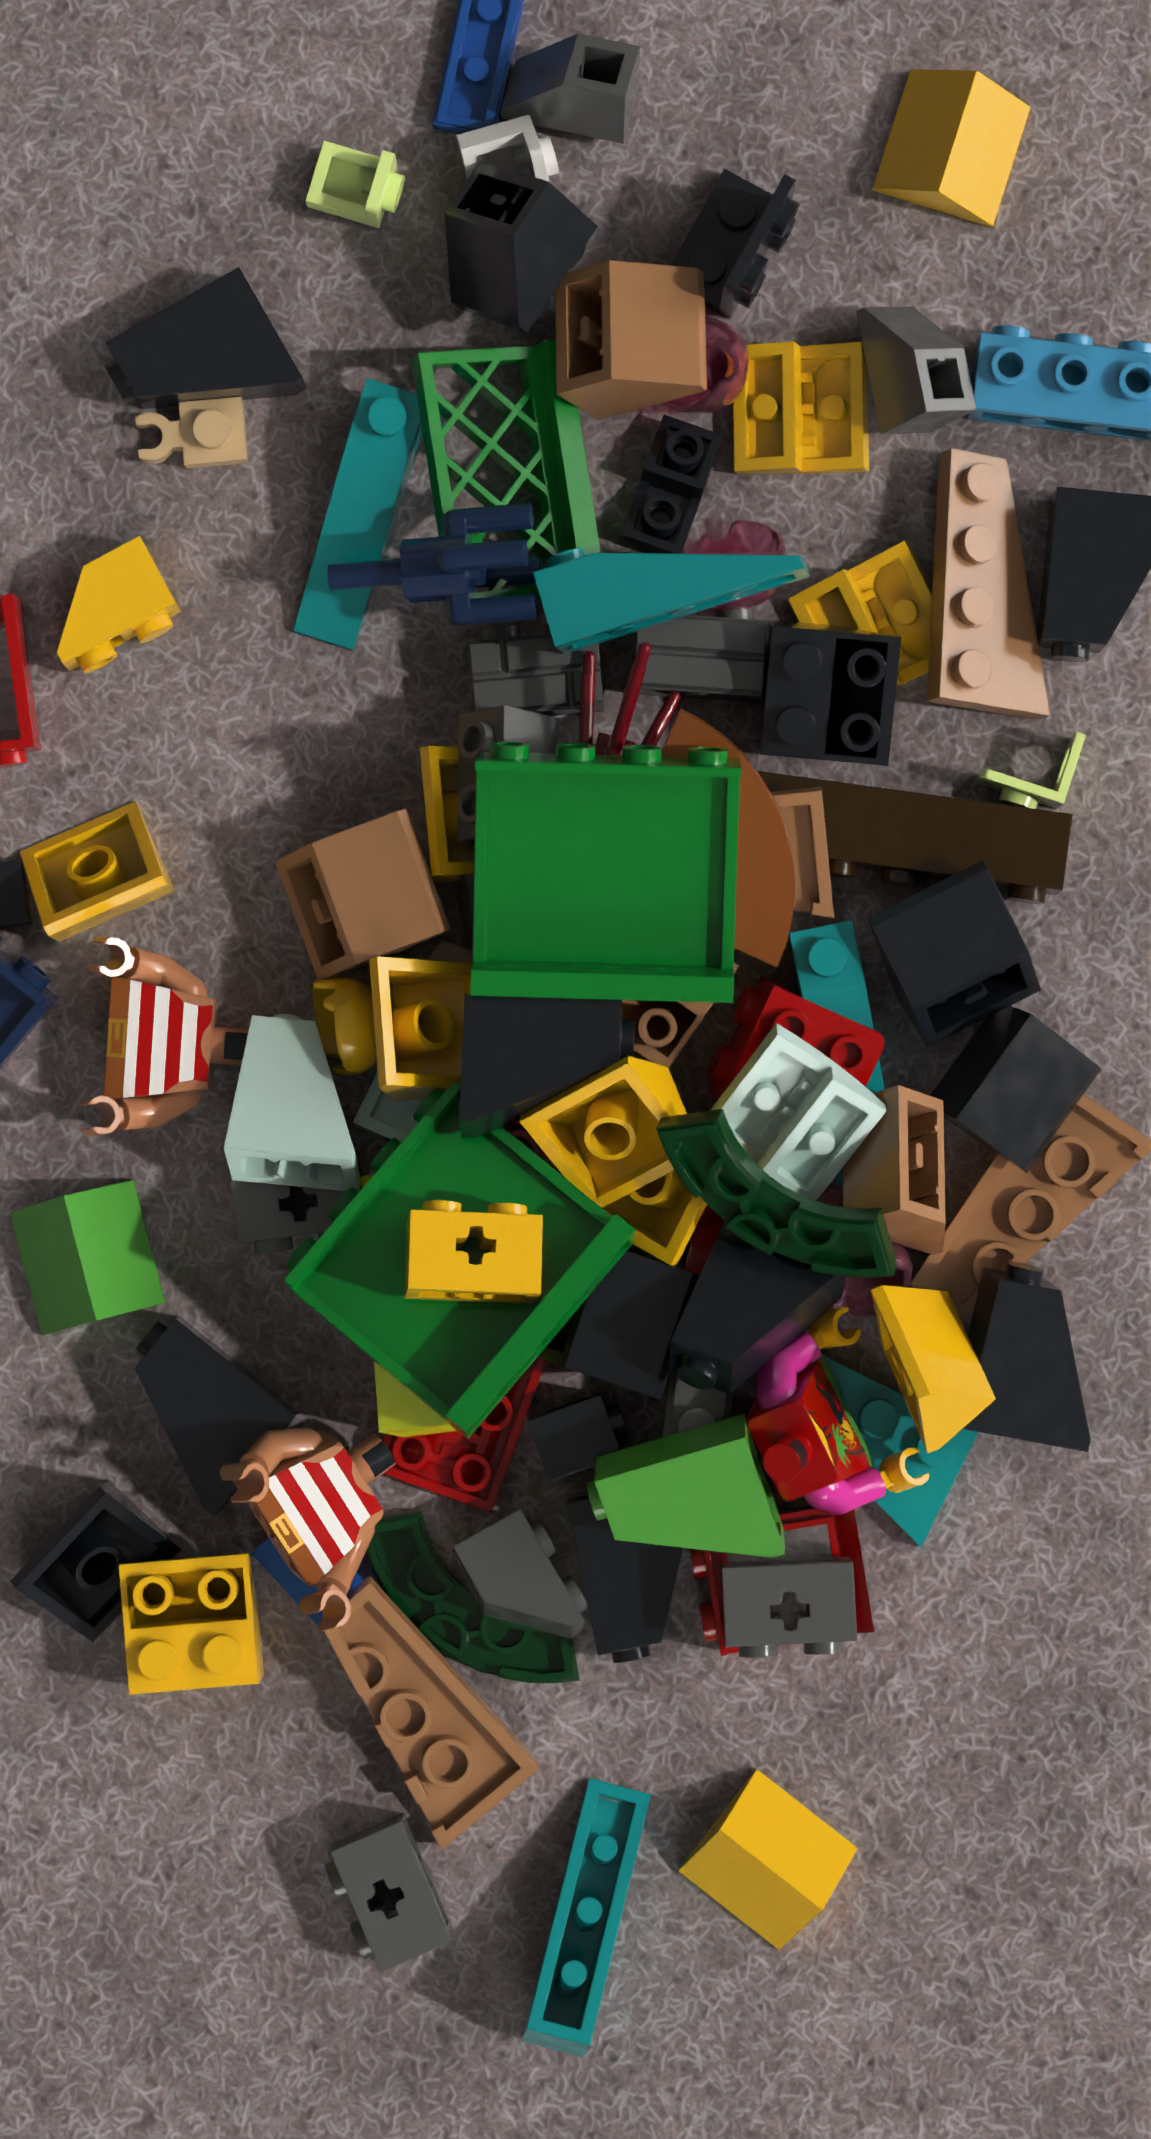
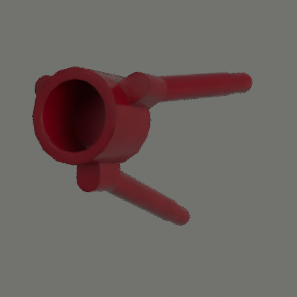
[578,642,681,755]

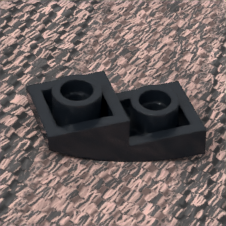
[619,415,723,554]

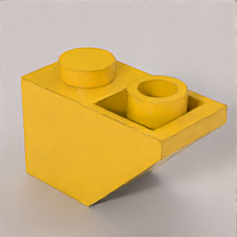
[57,536,181,673]

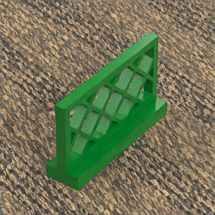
[411,339,601,603]

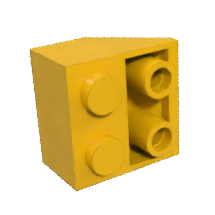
[119,1553,264,1695]

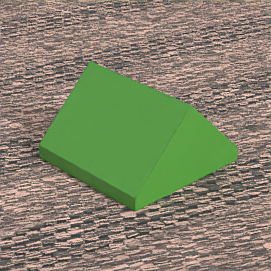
[10,1180,166,1336]

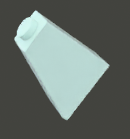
[224,1014,361,1191]

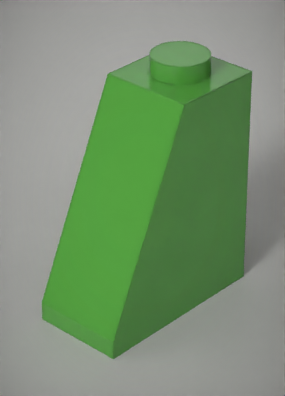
[587,1413,785,1558]

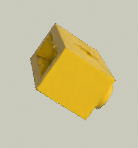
[404,1200,543,1304]

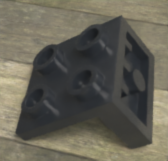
[671,168,800,319]

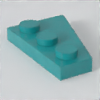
[822,1354,978,1547]

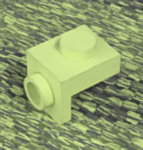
[305,141,405,228]

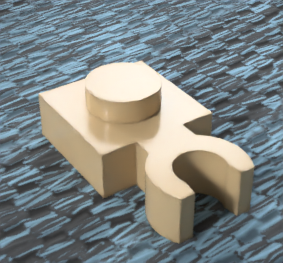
[135,396,249,469]

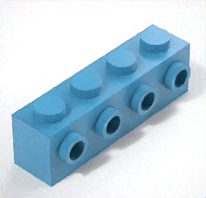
[967,326,1151,441]

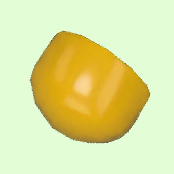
[312,977,377,1075]

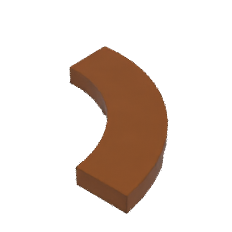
[661,708,795,967]

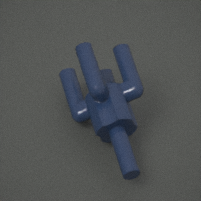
[327,503,542,626]

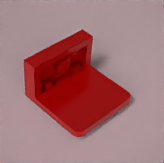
[706,976,885,1100]

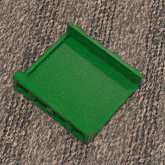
[470,741,741,1003]
[284,1081,636,1439]

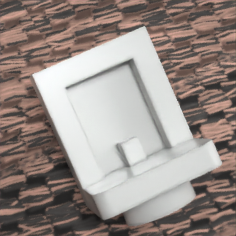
[456,115,559,182]

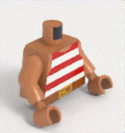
[78,936,249,1137]
[220,1428,396,1631]

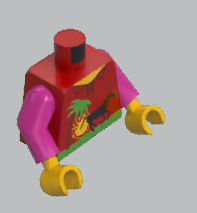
[746,1307,929,1515]

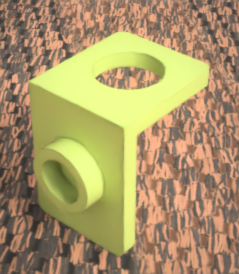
[976,732,1086,809]

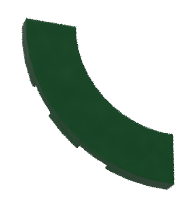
[656,1109,898,1278]
[366,1511,580,1683]

